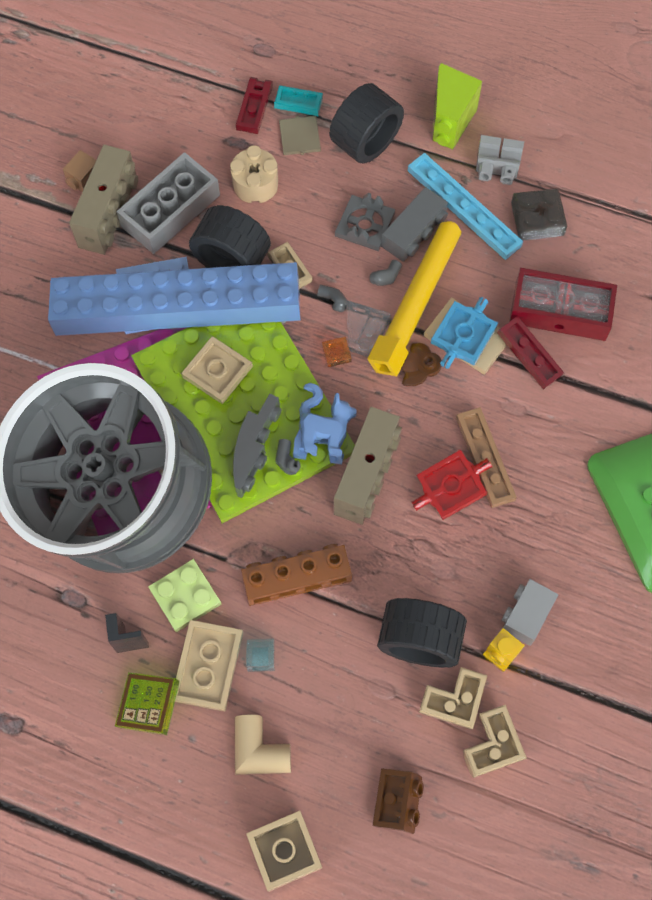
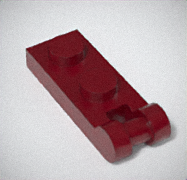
[236,77,273,134]

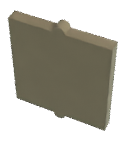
[279,116,321,155]

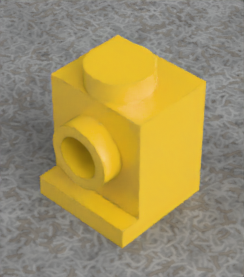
[483,628,525,672]

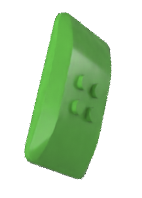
[587,434,652,593]

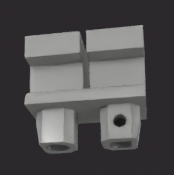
[476,135,525,185]

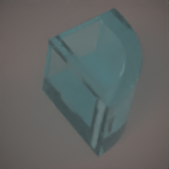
[246,639,275,672]

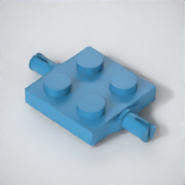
[431,297,498,369]

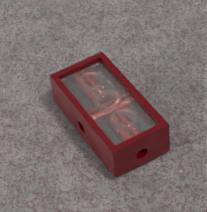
[509,267,617,341]

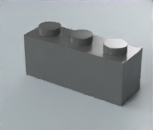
[381,187,448,262]

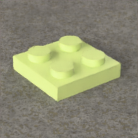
[148,559,221,633]

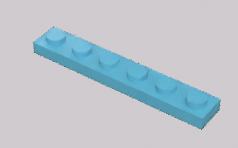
[407,153,523,260]

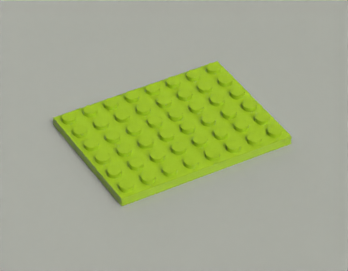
[131,322,355,523]

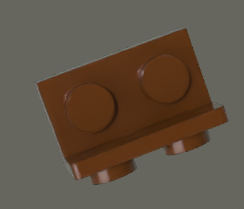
[372,768,424,834]

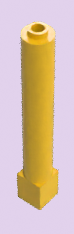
[367,221,461,376]

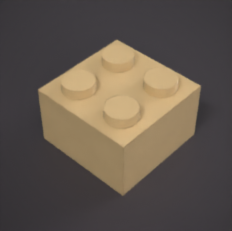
[246,811,322,892]

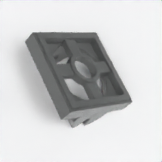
[335,193,395,251]

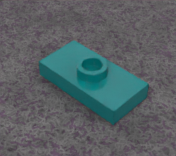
[274,85,323,116]

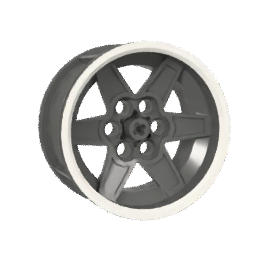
[0,363,212,573]

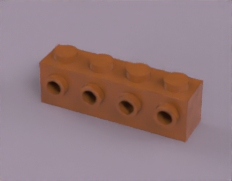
[241,544,352,606]

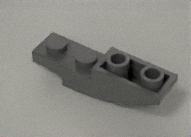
[233,394,282,498]

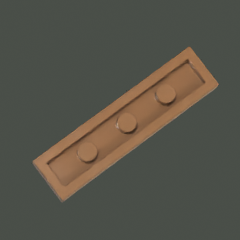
[456,407,517,508]

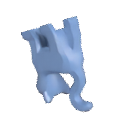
[293,383,357,465]

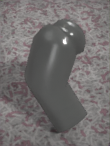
[369,260,402,286]
[317,284,347,312]
[275,439,301,475]

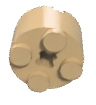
[230,146,278,203]

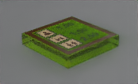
[115,672,180,735]

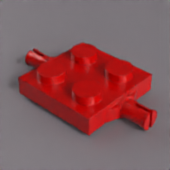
[411,449,492,520]

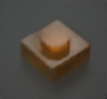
[322,336,352,367]

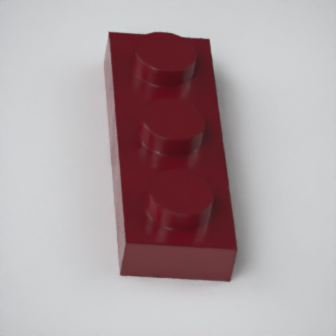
[497,316,564,390]

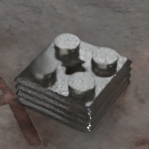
[511,188,568,241]

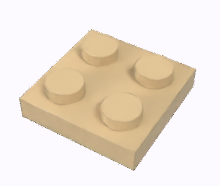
[181,336,253,404]

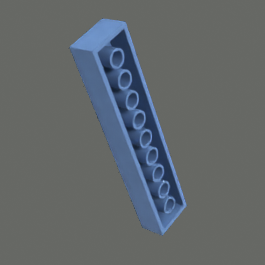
[48,262,301,336]

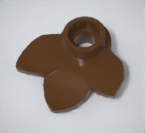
[401,343,442,386]

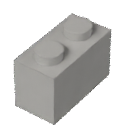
[501,579,559,646]

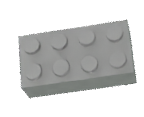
[116,152,220,254]

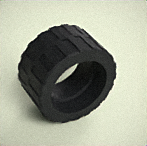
[329,83,404,164]
[189,205,271,268]
[377,598,467,668]

